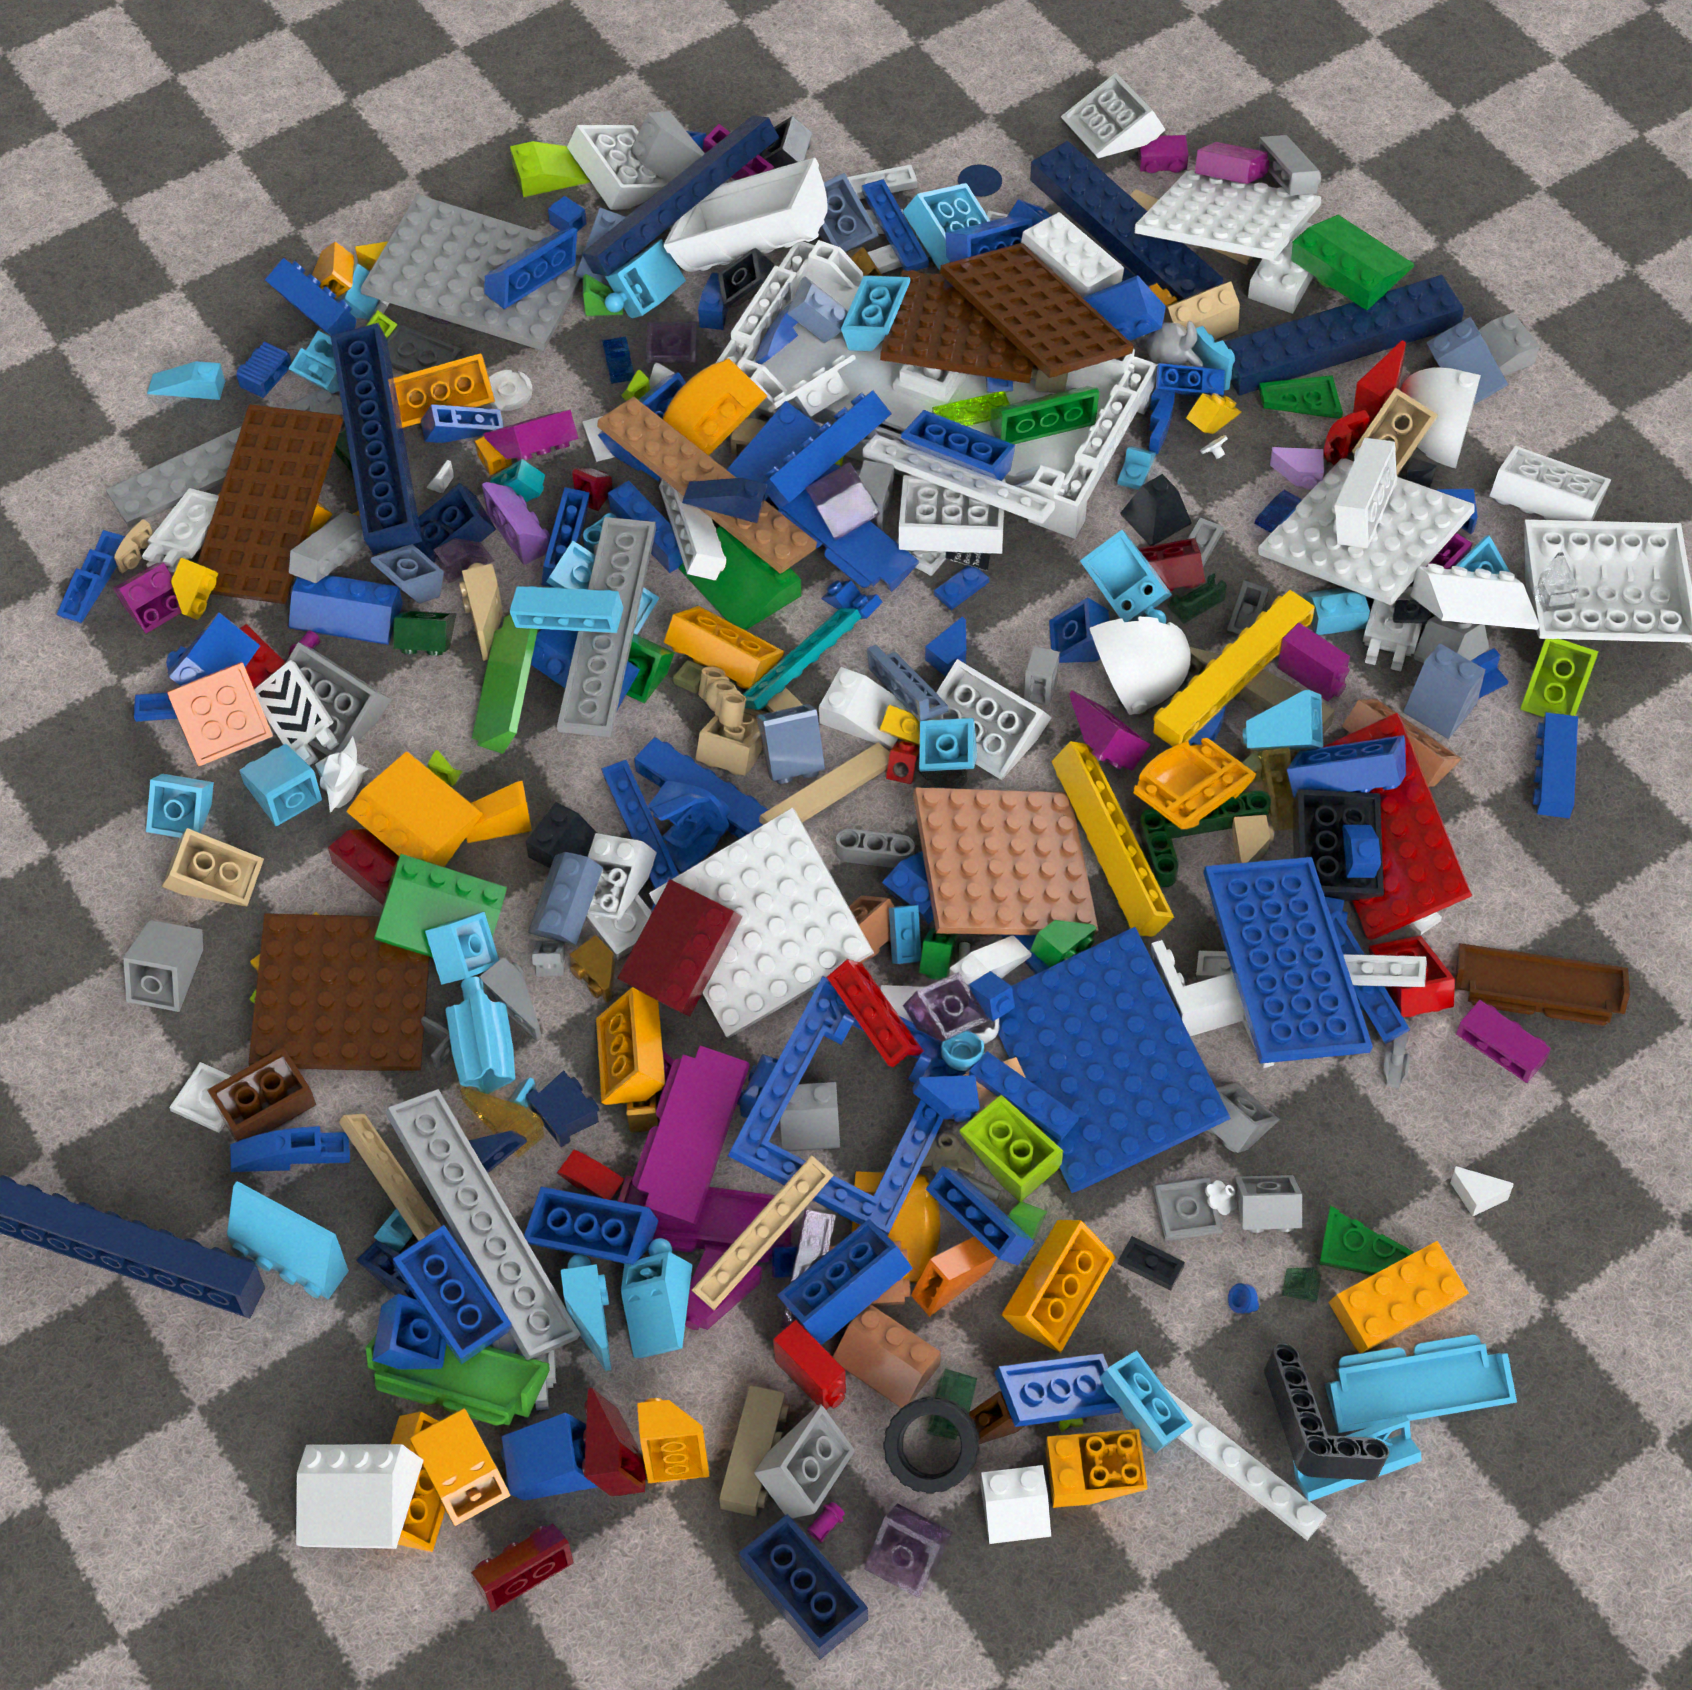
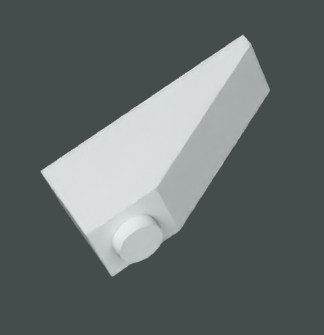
[949,935,1032,1003]

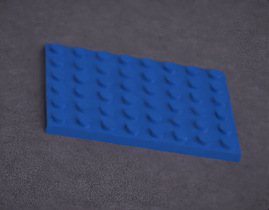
[998,927,1231,1193]

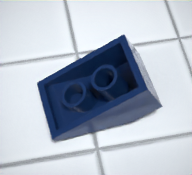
[411,483,496,563]

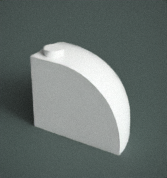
[1400,368,1481,468]
[1090,617,1191,715]

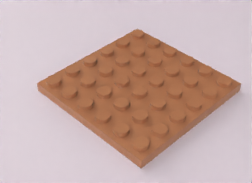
[913,788,1098,935]

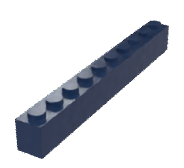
[582,115,779,276]

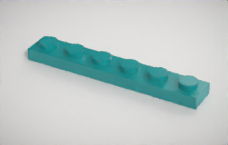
[743,608,862,710]

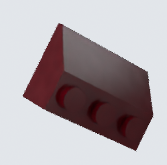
[1138,538,1205,595]
[328,828,399,905]
[471,1523,574,1612]

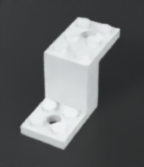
[1150,940,1274,1068]

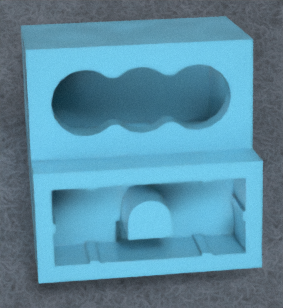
[289,331,339,394]

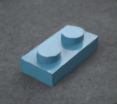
[889,905,921,964]

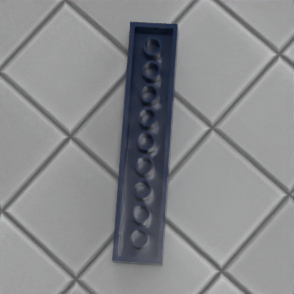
[1030,141,1223,302]
[1224,275,1464,396]
[331,323,422,555]
[0,1175,265,1319]

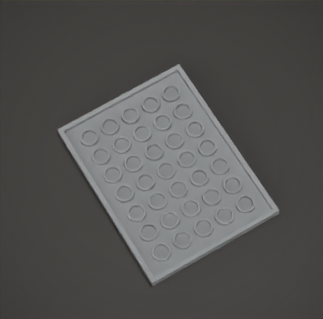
[361,194,586,351]

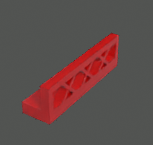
[827,959,923,1067]

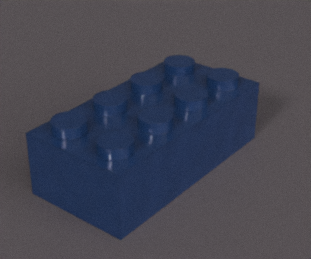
[739,1514,868,1660]

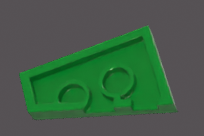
[1259,375,1343,419]
[1319,1205,1414,1275]

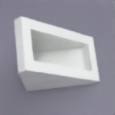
[1450,1166,1514,1216]

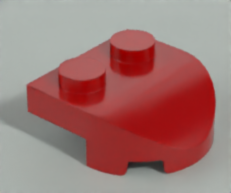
[1323,410,1369,466]

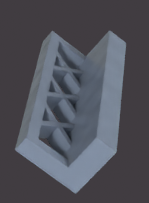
[867,644,949,722]

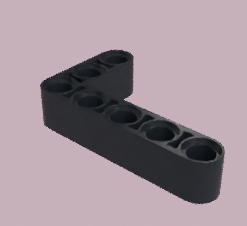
[1264,1343,1389,1480]

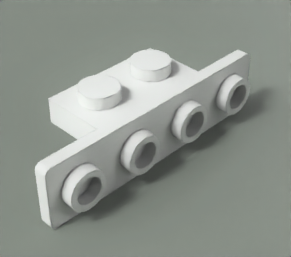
[768,355,856,418]

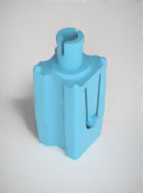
[446,977,515,1095]

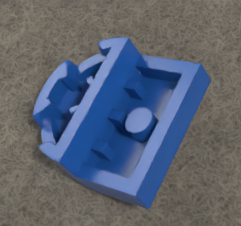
[737,1054,778,1118]

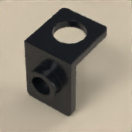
[1393,600,1435,626]

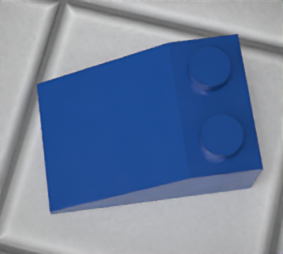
[167,612,260,686]

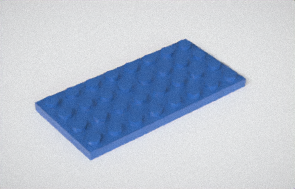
[1203,857,1373,1064]

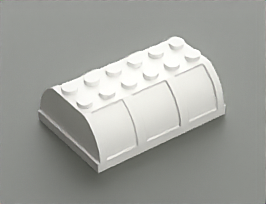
[664,157,827,272]

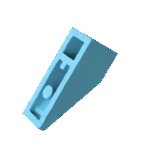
[147,361,225,400]

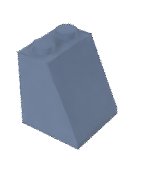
[1403,643,1486,739]
[756,704,825,784]

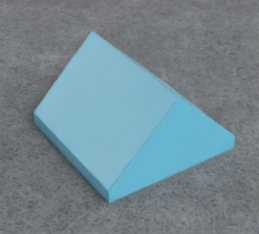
[335,263,379,319]
[1456,535,1510,574]
[919,718,977,772]

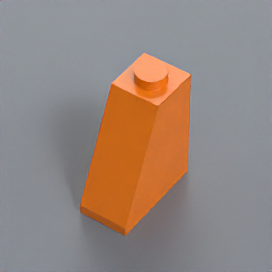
[911,1236,997,1317]

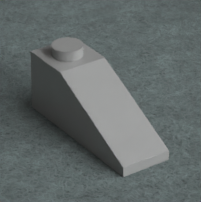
[479,957,542,1042]

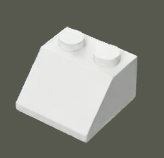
[981,1465,1051,1544]

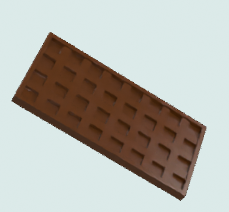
[940,243,1134,378]
[197,404,343,604]

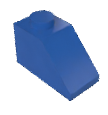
[925,617,966,677]
[1343,825,1381,878]
[912,1075,980,1122]

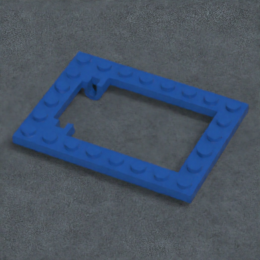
[728,976,966,1236]

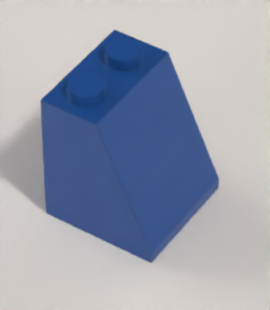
[501,1413,597,1501]

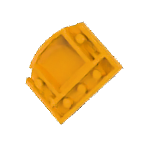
[663,358,768,456]
[1133,738,1256,830]
[852,1171,941,1283]

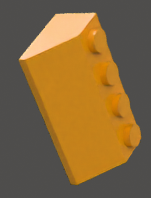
[394,353,495,428]
[664,606,784,689]
[596,987,665,1105]
[1002,1220,1116,1353]
[637,1398,709,1483]
[391,1411,445,1552]

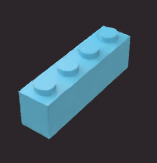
[510,586,624,633]

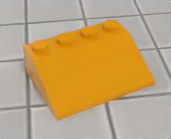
[346,751,483,867]

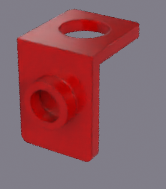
[886,741,920,784]

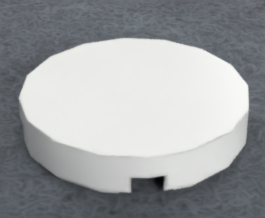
[489,370,533,411]

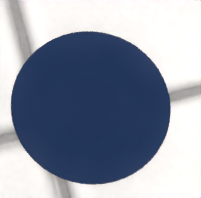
[958,164,1002,197]

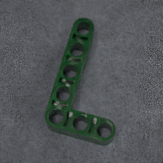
[1139,790,1271,887]

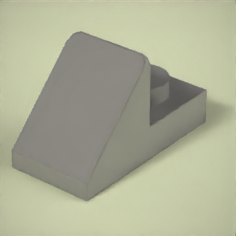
[532,940,565,977]

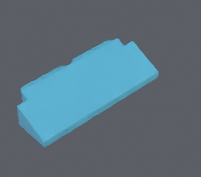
[1324,1335,1517,1433]

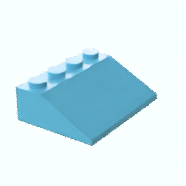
[902,183,990,270]
[227,1181,349,1300]

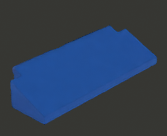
[778,478,919,592]

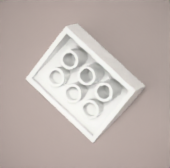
[1061,73,1165,158]
[567,125,668,210]
[1489,446,1611,521]
[899,475,1005,554]
[1411,564,1539,630]
[929,659,1052,780]
[296,1444,423,1549]

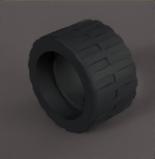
[883,1396,980,1494]

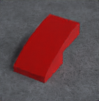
[557,1149,625,1200]

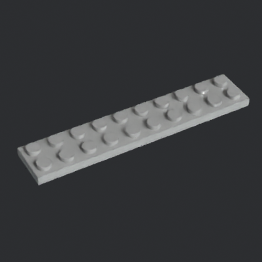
[106,389,345,527]
[557,517,656,738]
[385,1089,580,1360]

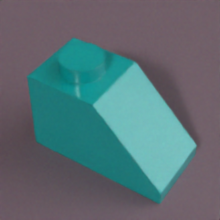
[490,459,545,502]

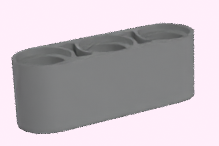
[836,829,915,868]

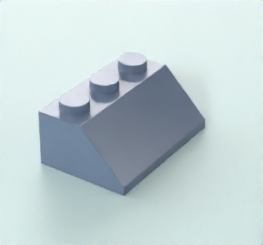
[528,852,603,945]

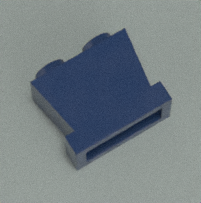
[526,1070,599,1147]

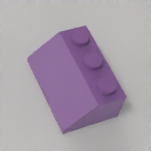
[482,482,551,565]

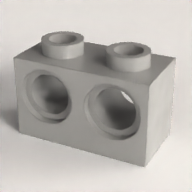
[1024,646,1060,706]

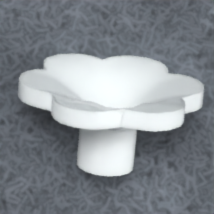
[1200,435,1228,459]
[1205,1180,1238,1215]

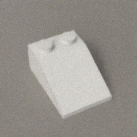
[819,667,911,749]

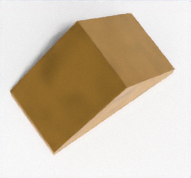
[627,1093,658,1133]

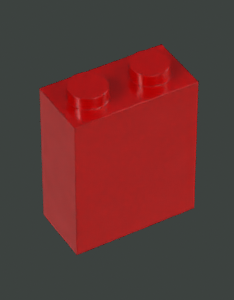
[773,1320,846,1410]

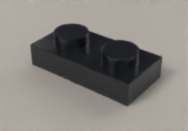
[1118,1236,1185,1291]

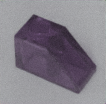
[433,538,494,584]

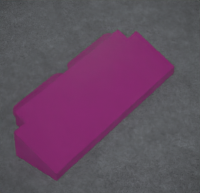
[632,1046,750,1226]
[618,1175,795,1262]

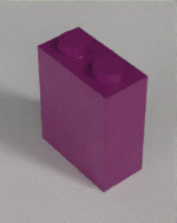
[1195,142,1269,184]
[1277,623,1350,702]

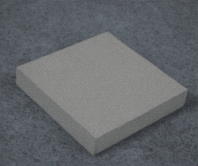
[1153,1177,1223,1241]

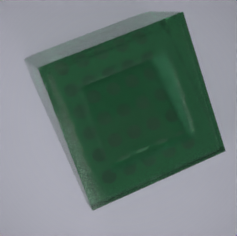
[1282,1267,1321,1303]

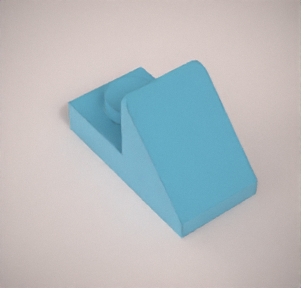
[1117,446,1156,490]

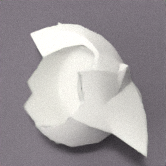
[315,736,369,813]

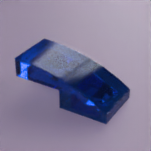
[602,336,635,384]
[1254,489,1302,533]

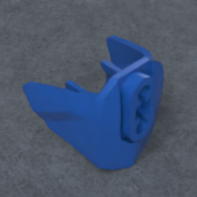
[648,781,730,874]

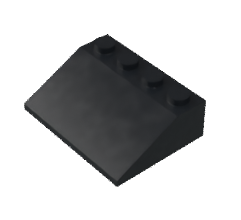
[1292,789,1384,901]

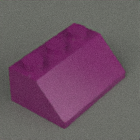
[483,409,579,461]

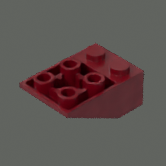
[582,1388,646,1496]

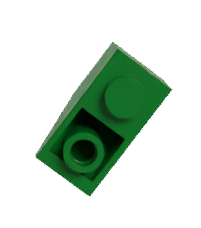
[1030,920,1097,967]

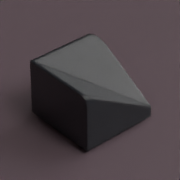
[1405,458,1437,488]

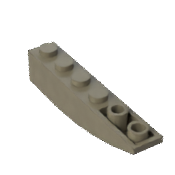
[1189,647,1335,734]

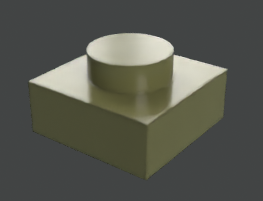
[673,660,705,694]

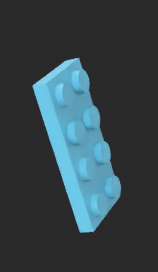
[546,541,659,635]

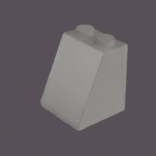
[123,920,203,1012]

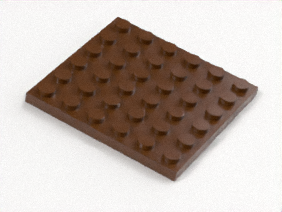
[880,270,1034,384]
[248,913,430,1071]

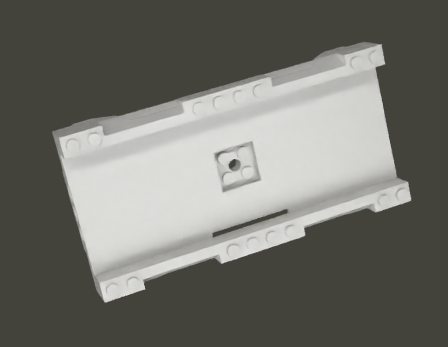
[716,240,1157,539]

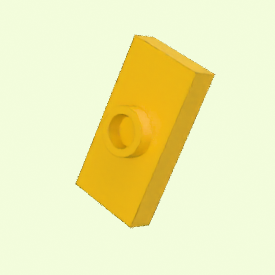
[879,705,920,746]

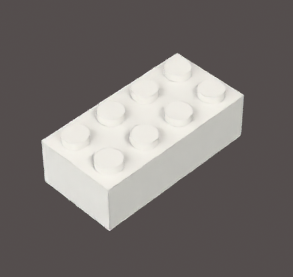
[1021,212,1124,298]
[1248,222,1314,314]
[1332,438,1397,548]

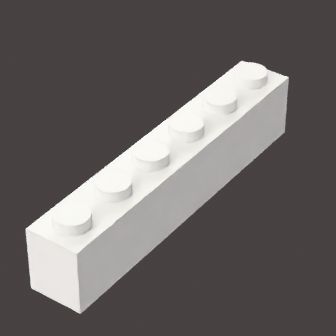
[659,479,726,580]

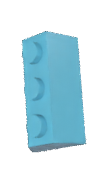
[841,276,911,351]
[1099,1350,1193,1453]

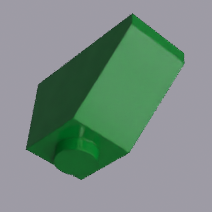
[919,928,958,980]

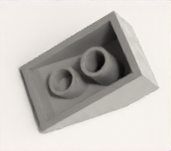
[631,111,705,183]
[1479,313,1539,376]
[754,1405,855,1518]

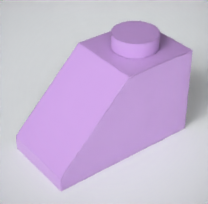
[1270,447,1324,489]

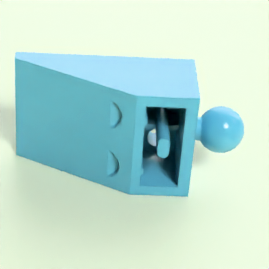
[605,239,686,318]
[1080,530,1172,624]
[621,1238,692,1358]
[561,1254,612,1371]

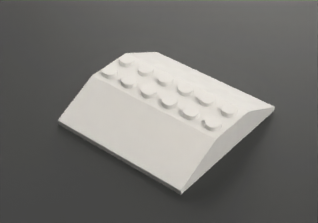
[1524,520,1692,642]

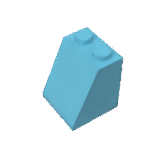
[1243,690,1323,752]
[239,744,322,826]

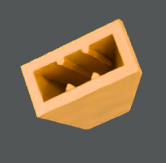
[312,242,354,300]
[466,781,532,843]

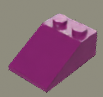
[1069,690,1151,771]

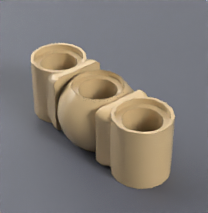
[698,667,746,727]

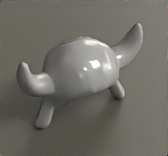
[1134,321,1203,367]

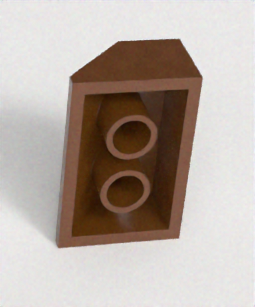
[207,1047,316,1142]

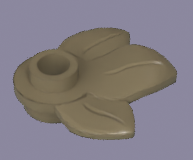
[920,1132,975,1174]

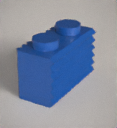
[236,342,292,398]

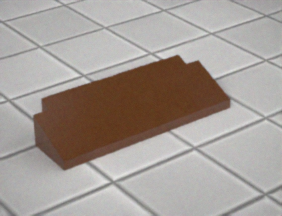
[1455,943,1630,1025]

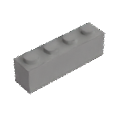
[1259,135,1321,196]
[289,511,367,583]

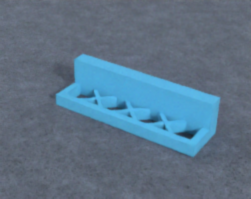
[1293,1415,1422,1502]

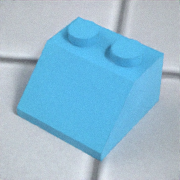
[1303,587,1370,635]
[146,774,214,838]
[425,912,499,985]

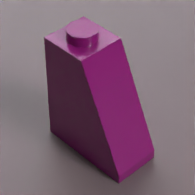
[685,1248,762,1330]

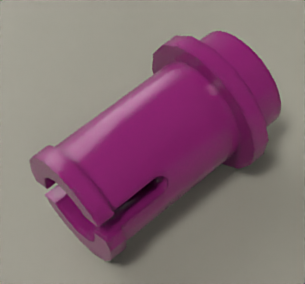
[288,630,321,656]
[806,1501,845,1543]

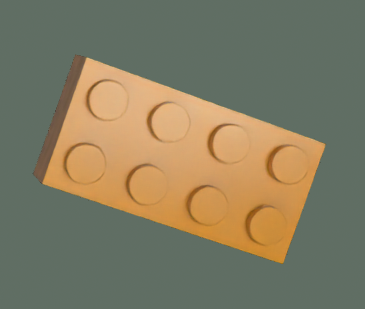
[1328,1241,1469,1354]

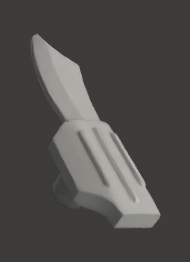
[1383,1017,1410,1089]

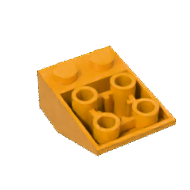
[409,1408,511,1526]
[1045,1429,1148,1508]

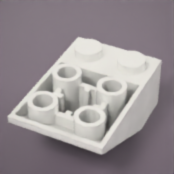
[587,833,657,920]

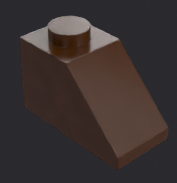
[968,1391,1027,1444]

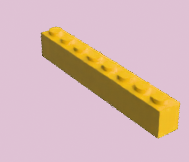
[1153,590,1315,747]
[1051,741,1174,937]

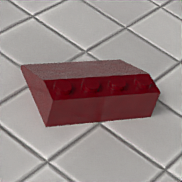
[617,879,742,1017]

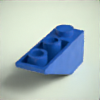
[1156,363,1225,397]

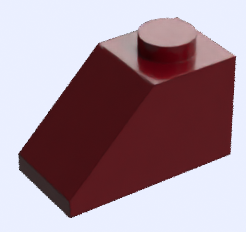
[572,467,613,511]

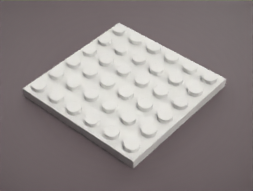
[1135,170,1321,261]
[1258,458,1475,605]
[649,808,874,1038]

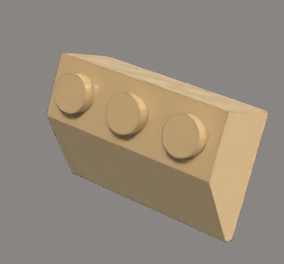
[1163,281,1240,349]
[1352,388,1438,475]

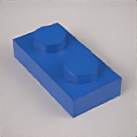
[934,565,989,610]

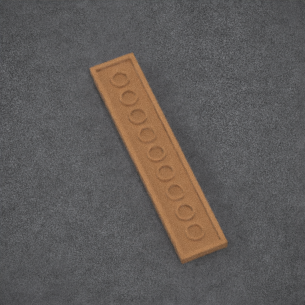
[597,397,817,574]

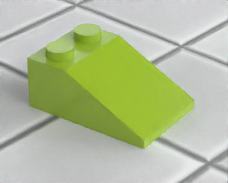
[510,141,591,197]
[1520,638,1599,717]
[959,1095,1063,1202]

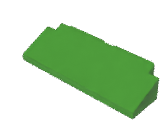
[472,614,538,754]
[366,1335,550,1425]

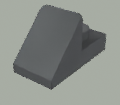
[1227,580,1269,634]

